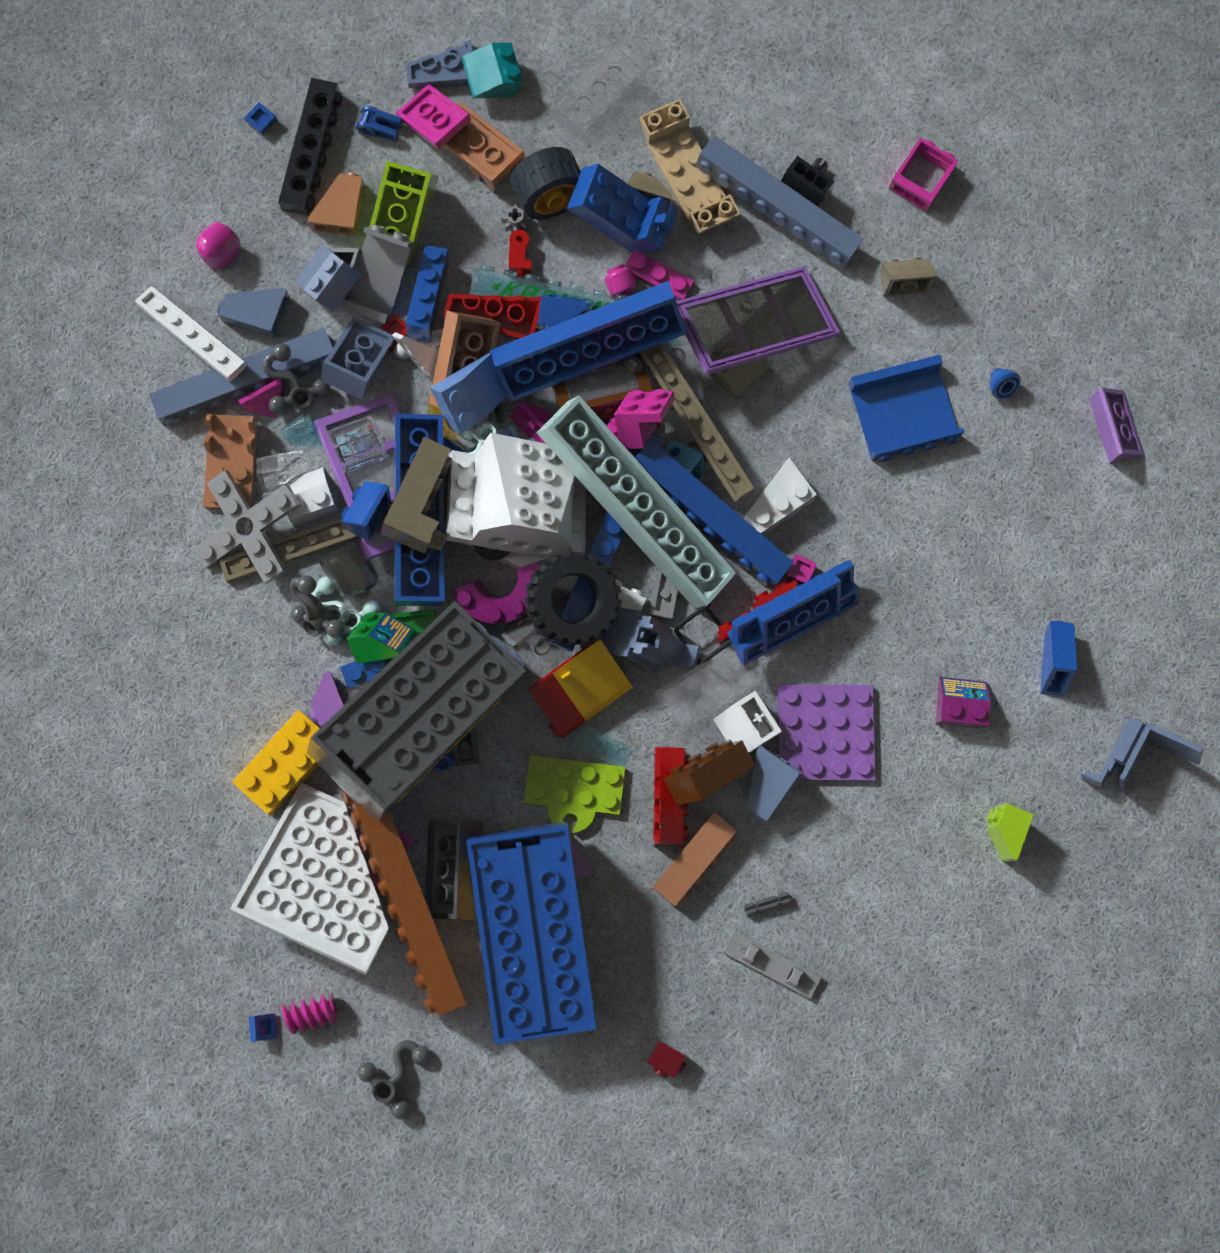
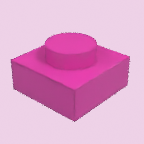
[785,554,817,584]

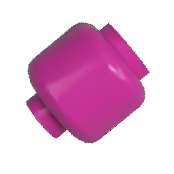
[604,264,638,299]

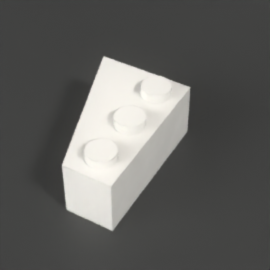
[744,458,817,536]

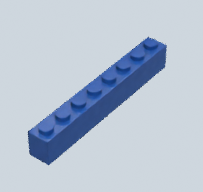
[634,439,794,585]

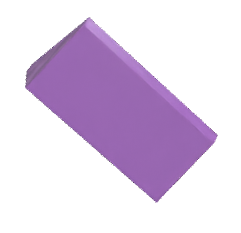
[1089,388,1144,464]

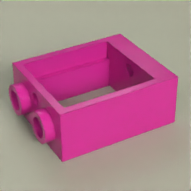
[888,137,959,212]

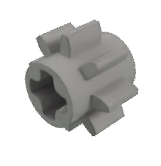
[501,204,530,232]

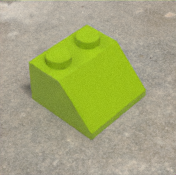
[986,803,1034,862]

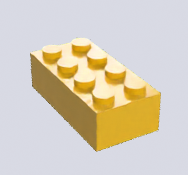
[232,709,320,816]

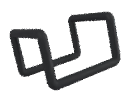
[674,602,732,667]

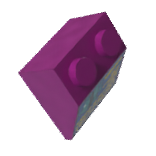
[936,677,991,729]

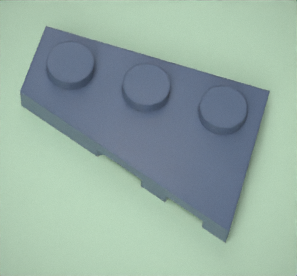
[406,39,473,89]

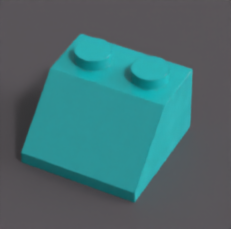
[462,42,523,99]

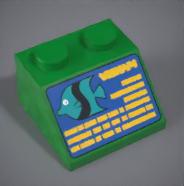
[347,612,416,664]

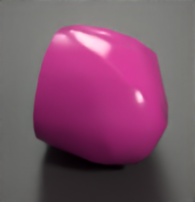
[196,222,241,270]

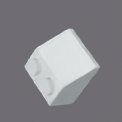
[278,468,338,526]

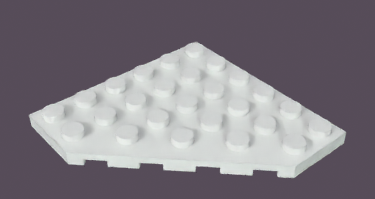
[230,783,389,975]

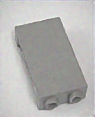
[341,224,413,324]

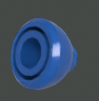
[990,368,1021,399]

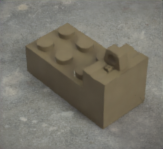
[381,437,452,554]

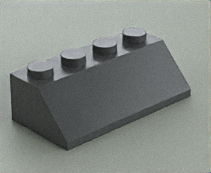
[425,819,482,920]

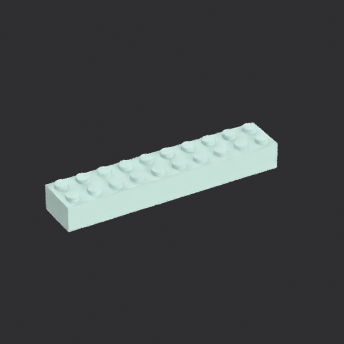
[537,396,736,608]

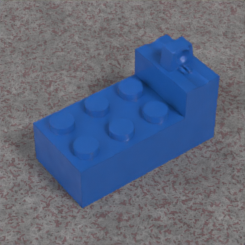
[567,163,678,253]

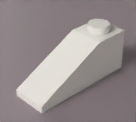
[392,332,439,384]

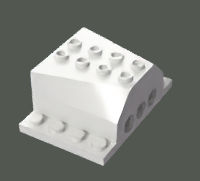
[446,433,586,559]

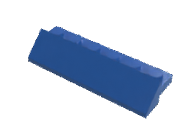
[727,560,859,666]

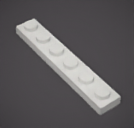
[135,286,247,382]

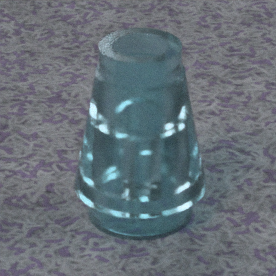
[281,414,317,441]

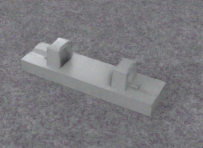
[723,931,822,999]

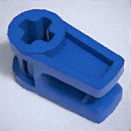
[356,105,403,142]

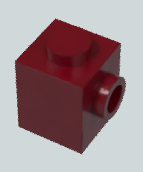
[647,1040,687,1079]

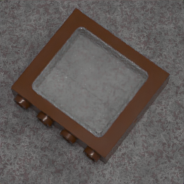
[552,353,653,420]

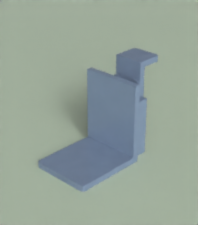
[580,605,700,673]
[1081,718,1204,792]

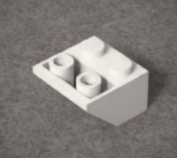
[713,691,782,753]

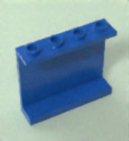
[848,354,965,462]

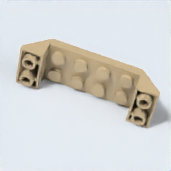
[639,99,740,234]

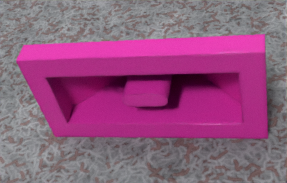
[238,379,285,418]
[510,401,553,444]

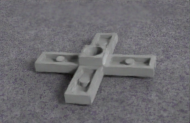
[193,470,301,583]

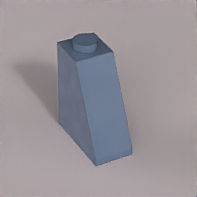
[217,288,290,339]
[747,745,803,822]

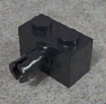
[781,156,835,207]

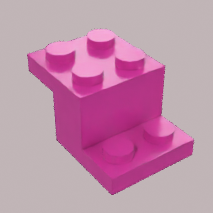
[607,389,675,449]

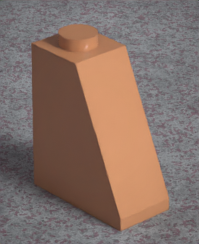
[308,173,365,236]

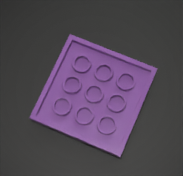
[777,684,875,781]

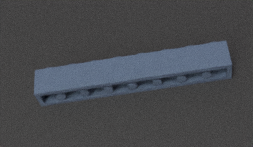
[695,135,864,269]
[149,328,333,426]

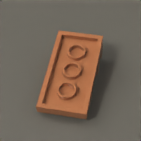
[443,102,525,191]
[203,414,258,509]

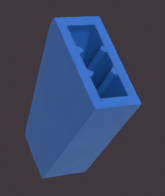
[1040,621,1077,696]

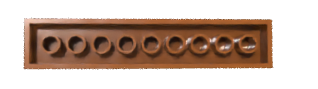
[341,790,466,1017]

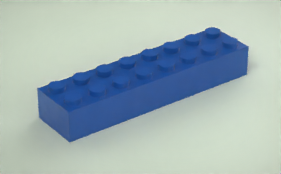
[490,281,688,401]
[394,414,445,607]

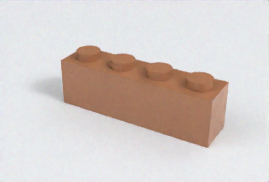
[652,812,737,907]

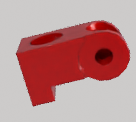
[508,230,532,276]

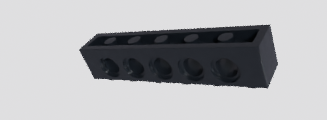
[278,78,343,216]

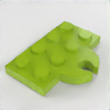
[524,755,625,834]

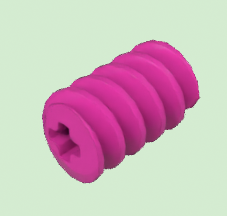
[282,992,337,1035]

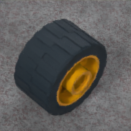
[510,146,581,220]

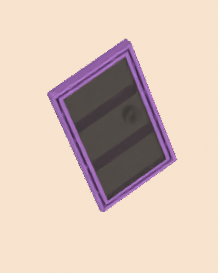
[676,266,840,375]

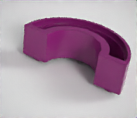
[451,559,546,624]

